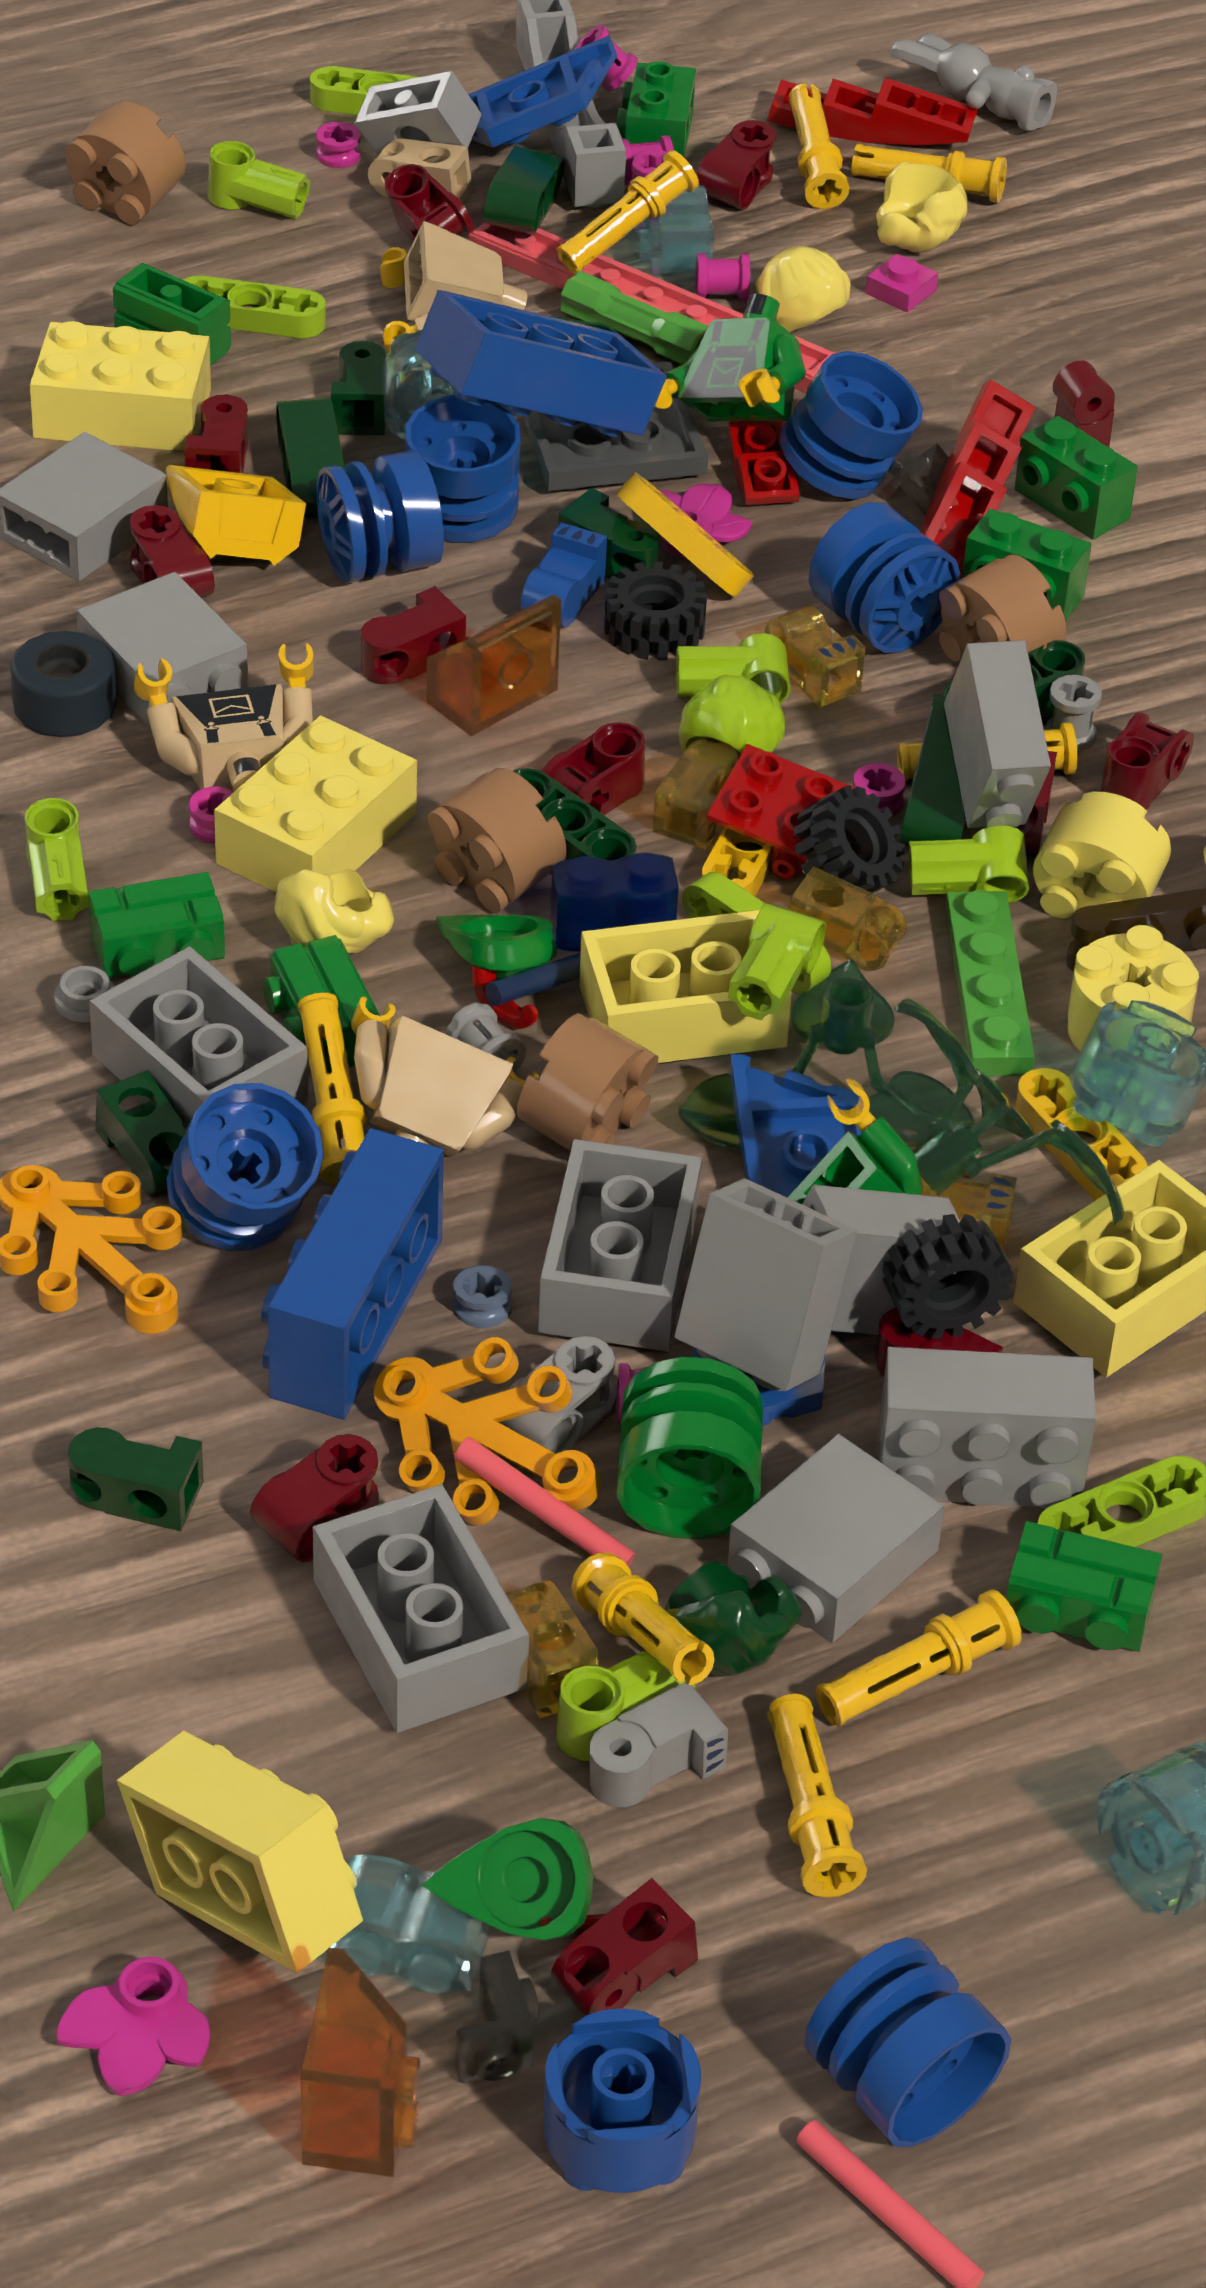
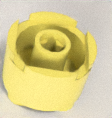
[1033,791,1171,919]
[1067,925,1199,1071]

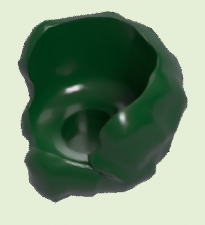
[664,1561,802,1677]

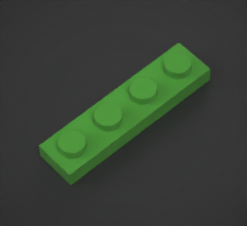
[945,891,1035,1076]

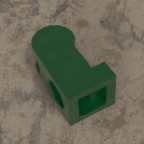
[331,341,386,435]
[558,487,660,579]
[95,1070,186,1195]
[68,1427,204,1532]

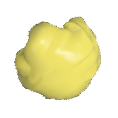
[876,162,967,253]
[755,246,850,332]
[275,869,394,954]

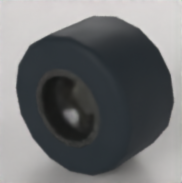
[10,631,117,737]

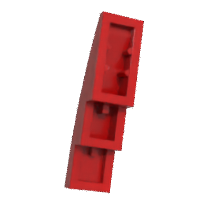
[767,78,978,145]
[920,379,1036,579]

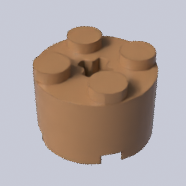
[65,101,186,225]
[939,555,1067,662]
[428,768,567,913]
[517,1013,659,1151]

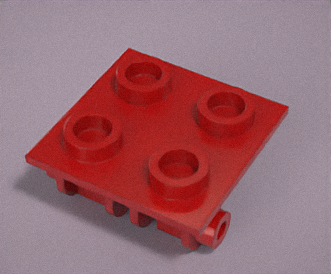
[706,744,855,879]

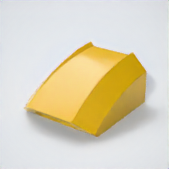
[166,465,306,566]

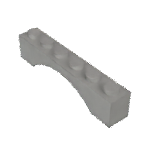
[516,0,626,208]

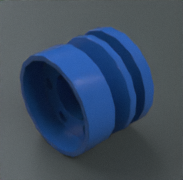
[779,351,923,499]
[405,395,521,542]
[316,449,444,584]
[808,503,961,653]
[166,1083,323,1251]
[804,1937,1011,2147]

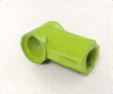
[207,141,310,220]
[676,633,791,704]
[25,798,89,921]
[909,825,1029,904]
[728,902,826,1020]
[556,1651,695,1761]

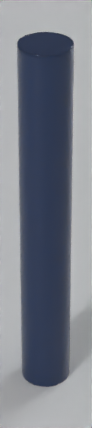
[485,952,581,1007]

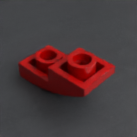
[727,421,800,505]

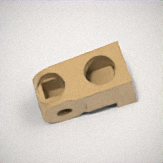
[368,139,473,204]

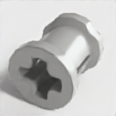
[1045,675,1102,751]
[446,1003,526,1073]

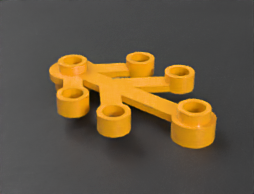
[0,1165,182,1334]
[374,1337,602,1525]

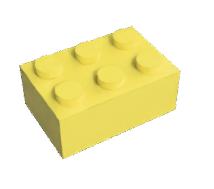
[30,321,211,452]
[214,715,417,893]
[579,910,792,1063]
[1013,1160,1206,1378]
[117,1730,363,1973]

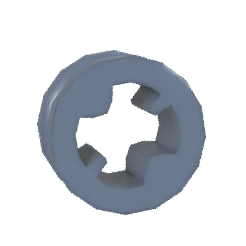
[453,1265,512,1328]

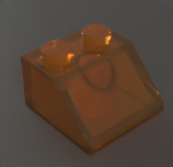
[426,594,561,736]
[300,1947,420,2177]

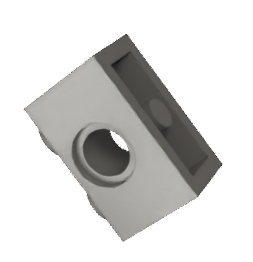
[355,71,482,156]

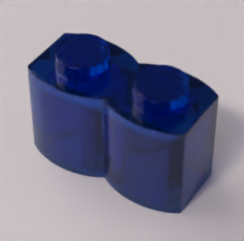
[550,852,679,952]

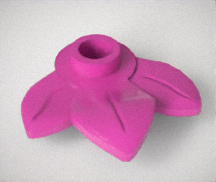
[660,484,752,557]
[57,1957,211,2096]

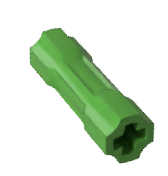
[560,270,708,365]

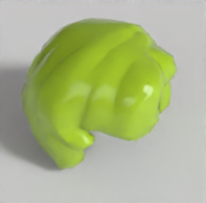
[678,675,786,753]

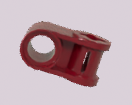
[695,120,776,210]
[385,164,475,241]
[130,505,215,598]
[1100,712,1194,809]
[541,722,645,815]
[250,1434,379,1562]

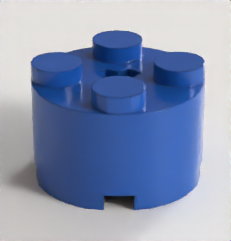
[543,2009,701,2193]

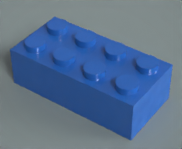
[414,289,667,437]
[261,1128,444,1420]

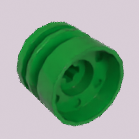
[617,1357,764,1539]

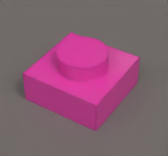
[865,254,939,313]

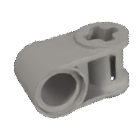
[499,1336,617,1454]

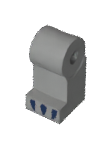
[589,1682,728,1808]

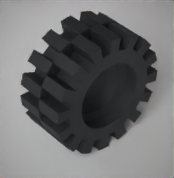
[604,561,707,660]
[794,785,905,904]
[882,1214,1014,1339]

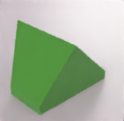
[0,1740,105,1912]

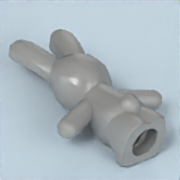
[889,33,1057,132]

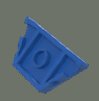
[468,35,617,147]
[729,1054,862,1198]

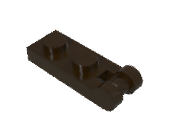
[1066,888,1206,972]

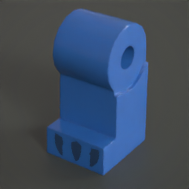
[520,522,607,627]

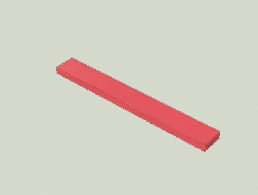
[469,223,835,393]

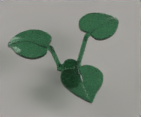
[677,959,975,1150]
[893,999,1124,1225]

